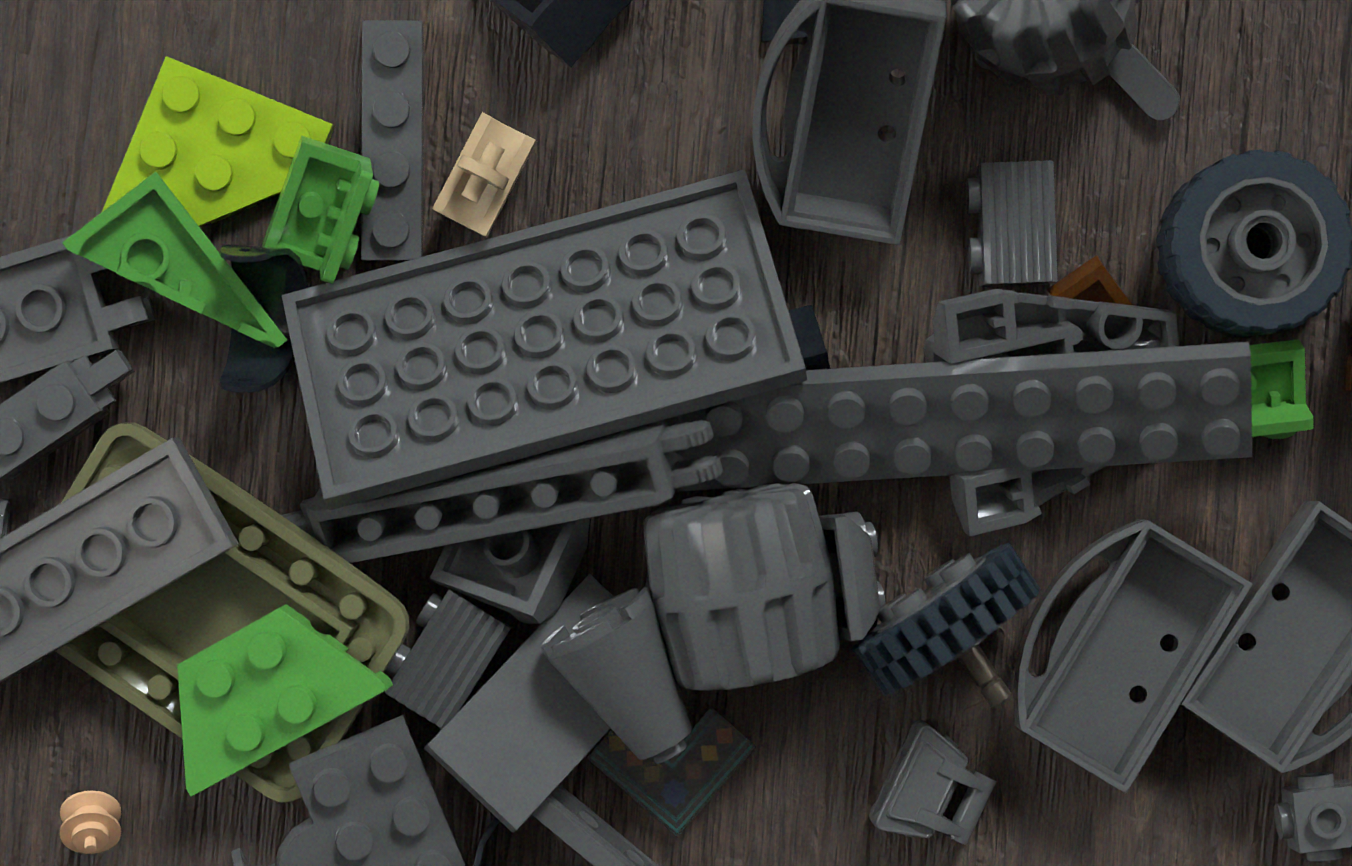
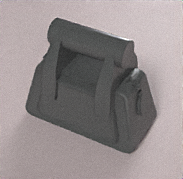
[869,720,997,845]

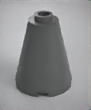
[541,587,692,764]

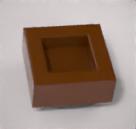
[1047,255,1133,306]

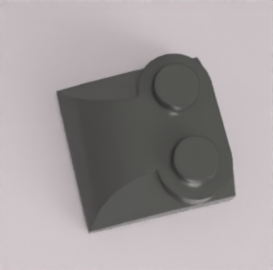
[819,511,886,641]
[430,518,590,624]

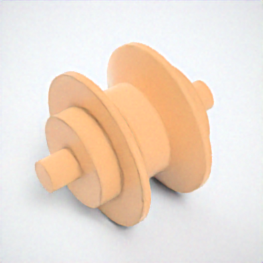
[60,791,121,854]

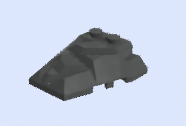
[924,289,1179,536]

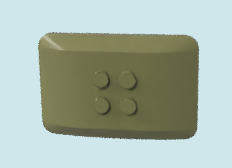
[56,423,409,802]

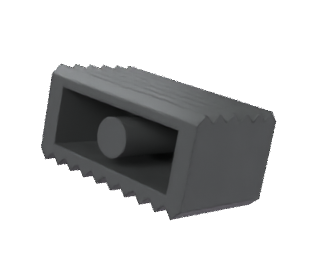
[966,160,1058,287]
[384,589,513,729]

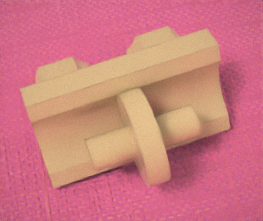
[432,112,537,238]

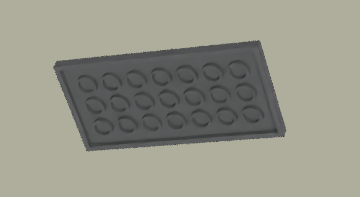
[281,169,808,511]

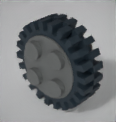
[852,543,1041,707]

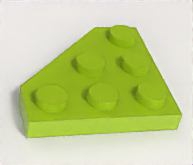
[102,56,335,227]

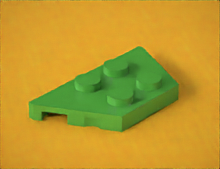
[177,604,393,797]

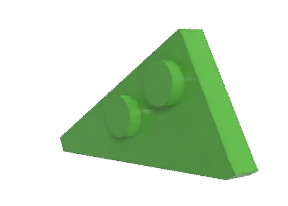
[62,171,287,348]

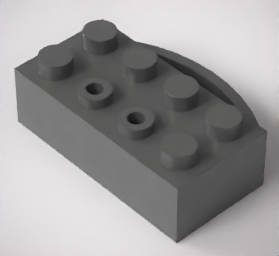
[752,0,946,245]
[1179,501,1352,773]
[1013,519,1253,793]

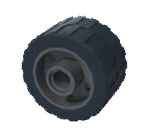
[1156,149,1352,337]

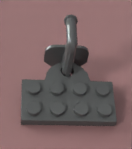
[231,715,466,866]

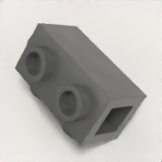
[1274,772,1352,861]

